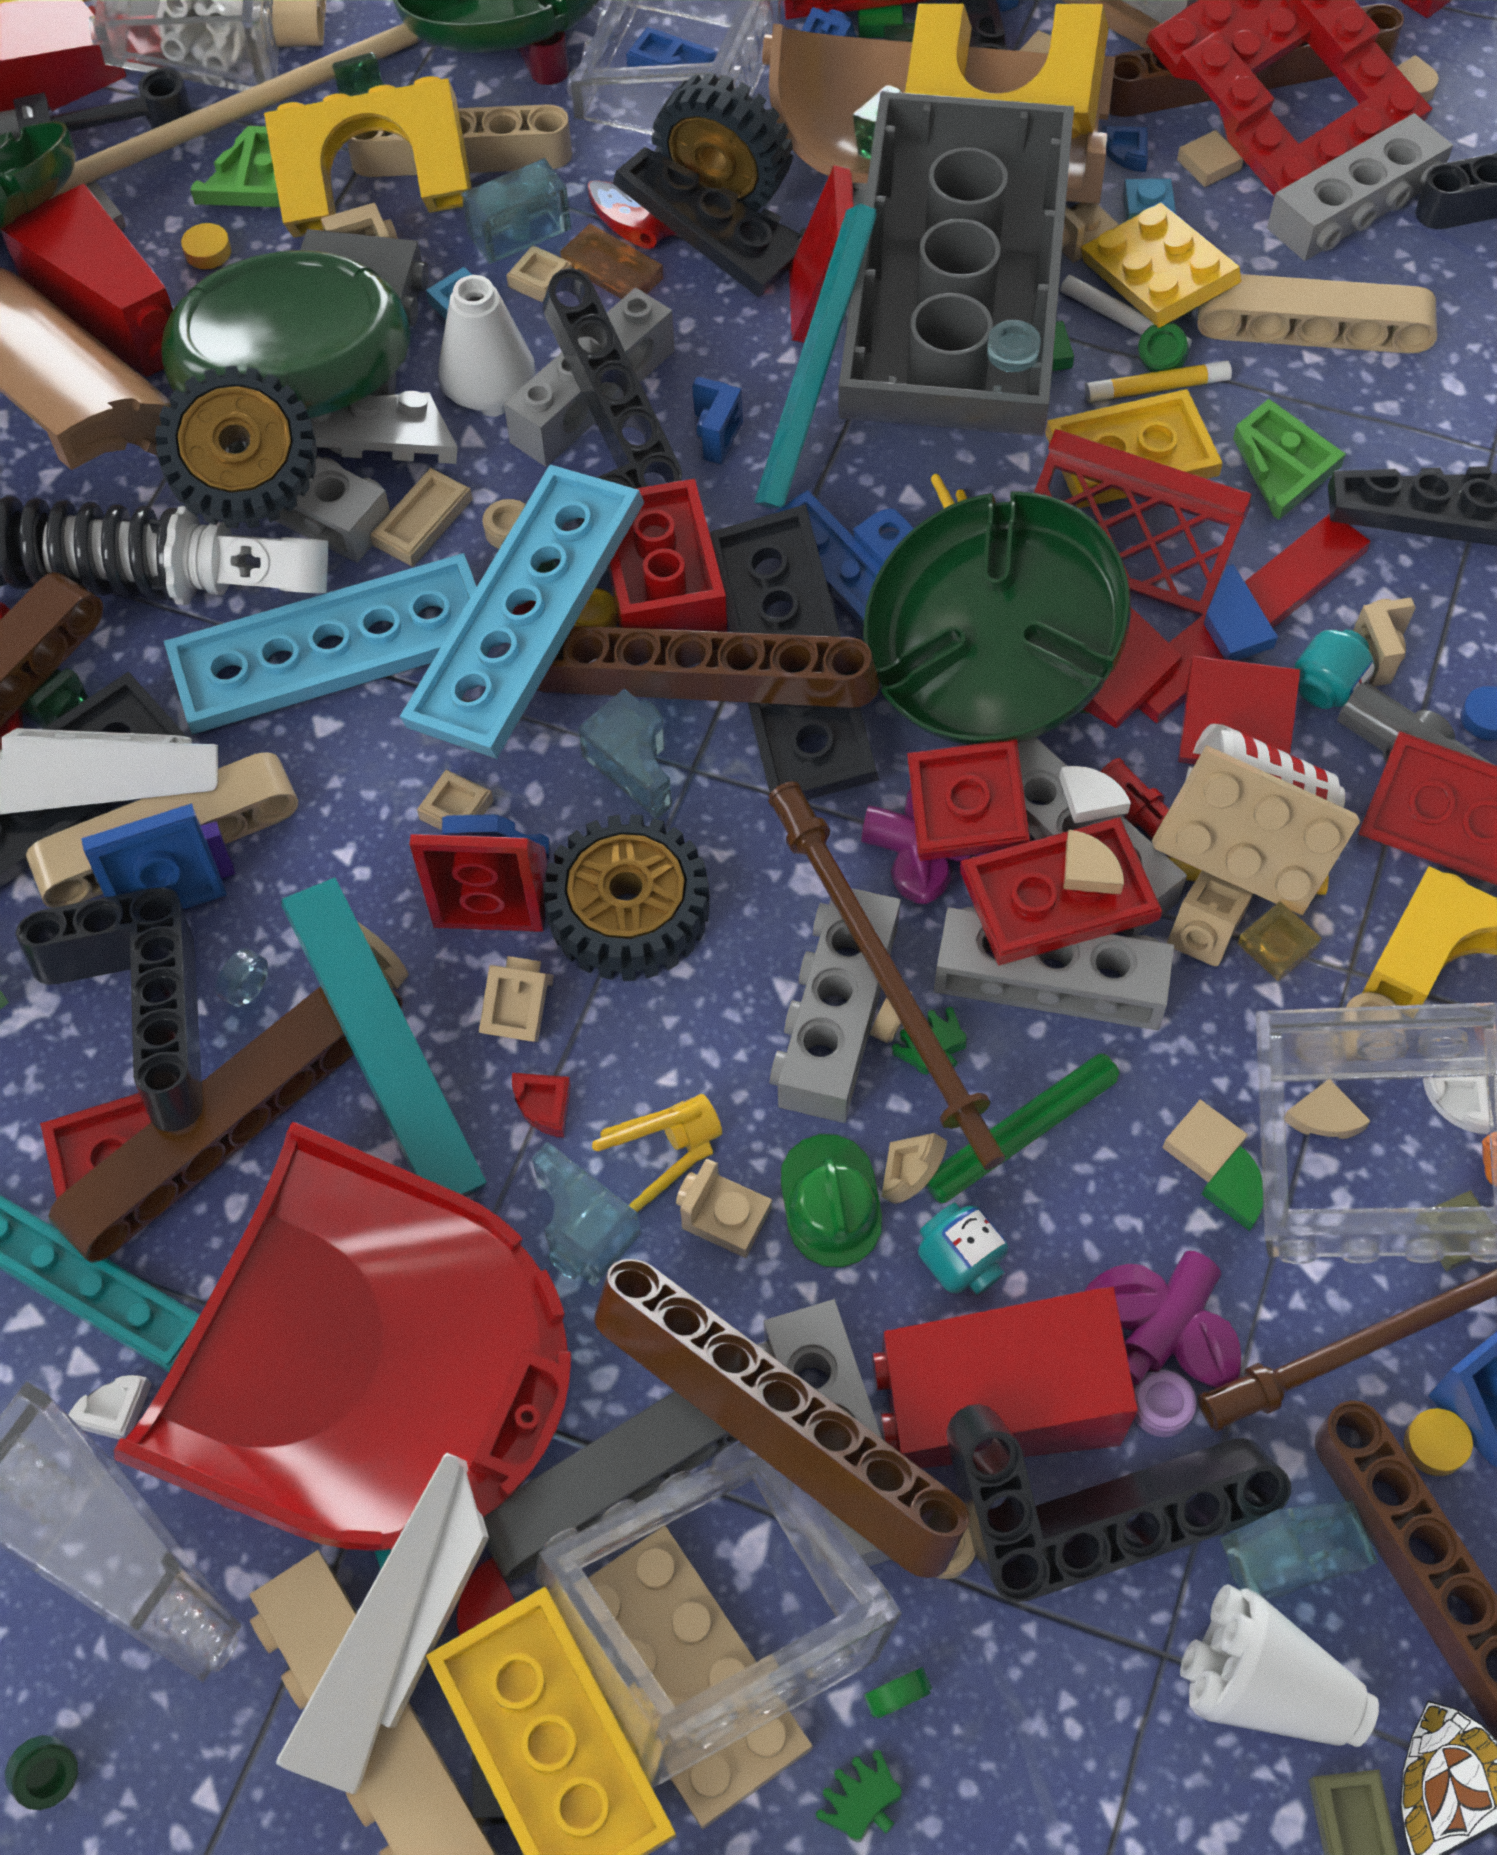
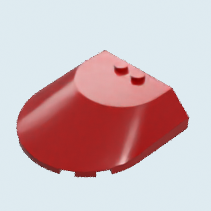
[114,1122,571,1551]

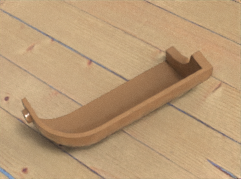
[762,24,1115,204]
[0,267,171,470]

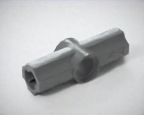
[1337,682,1494,765]

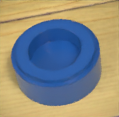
[1460,686,1497,741]

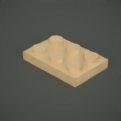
[1152,745,1360,916]

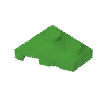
[190,126,280,207]
[1233,399,1346,520]

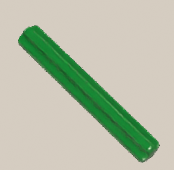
[926,1053,1120,1203]

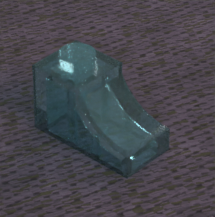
[578,689,672,819]
[532,1142,641,1286]
[1220,1501,1379,1599]

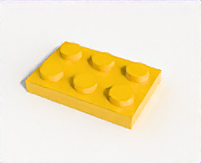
[1081,203,1241,328]
[1045,389,1223,509]

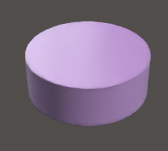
[1134,1370,1196,1437]

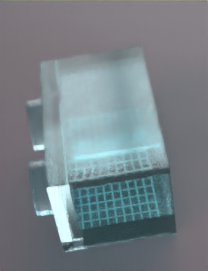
[461,158,571,264]

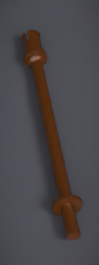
[768,781,1005,1170]
[1198,1269,1497,1432]

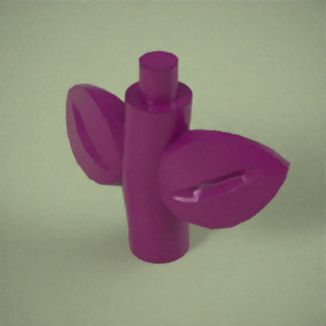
[861,788,991,904]
[1085,1251,1241,1388]

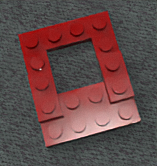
[1145,0,1432,197]

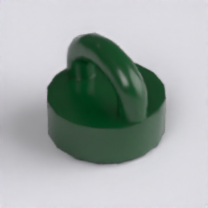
[5,1735,78,1810]

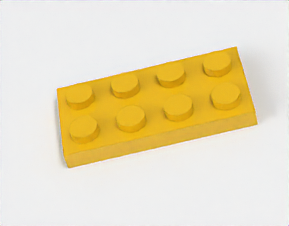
[425,1586,677,1855]

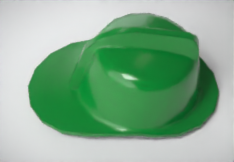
[781,1134,882,1268]

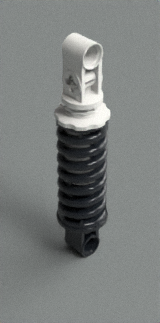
[0,495,329,605]

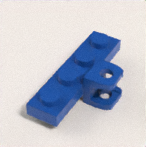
[775,489,914,628]

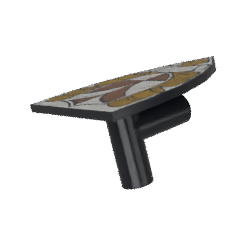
[1400,1700,1497,1855]

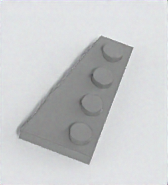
[243,391,458,464]

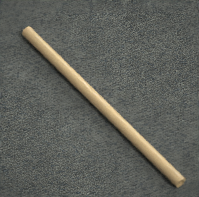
[48,23,418,200]

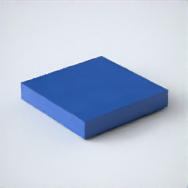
[81,803,227,909]

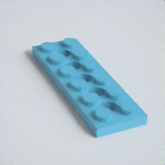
[400,465,644,759]
[164,553,477,735]

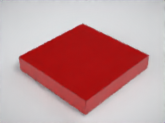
[1177,655,1300,765]
[907,739,1030,861]
[40,1093,184,1199]

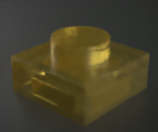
[1237,901,1322,982]

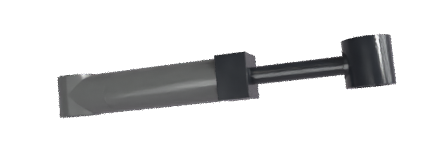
[0,68,192,140]

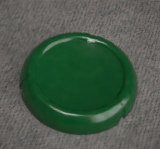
[393,0,600,53]
[0,121,75,230]
[161,251,410,419]
[863,491,1131,745]

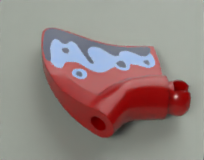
[588,181,677,249]

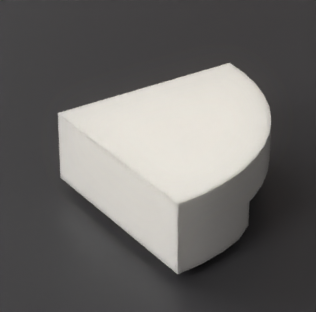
[1059,766,1131,824]
[1423,1071,1493,1134]
[66,1375,152,1440]

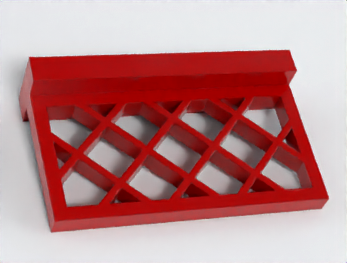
[1034,429,1252,616]

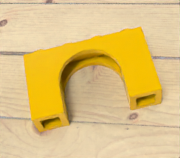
[905,4,1109,139]
[264,76,472,238]
[1362,866,1497,1021]

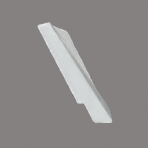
[0,728,218,814]
[276,1453,489,1794]

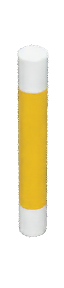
[1085,360,1232,403]

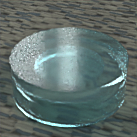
[987,320,1041,372]
[216,948,268,1007]

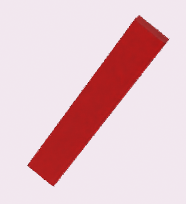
[1138,513,1371,724]

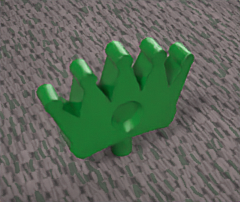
[892,1007,967,1075]
[816,1750,902,1843]

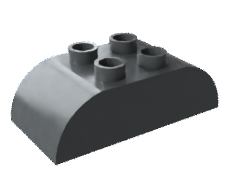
[838,91,1074,436]

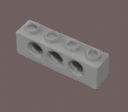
[1267,113,1453,261]
[504,287,675,467]
[225,441,390,563]
[1017,737,1187,937]
[770,888,901,1123]
[934,907,1174,1030]
[756,1299,891,1576]

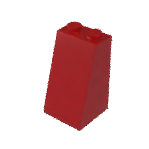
[0,0,127,112]
[0,183,173,378]
[872,1287,1138,1468]

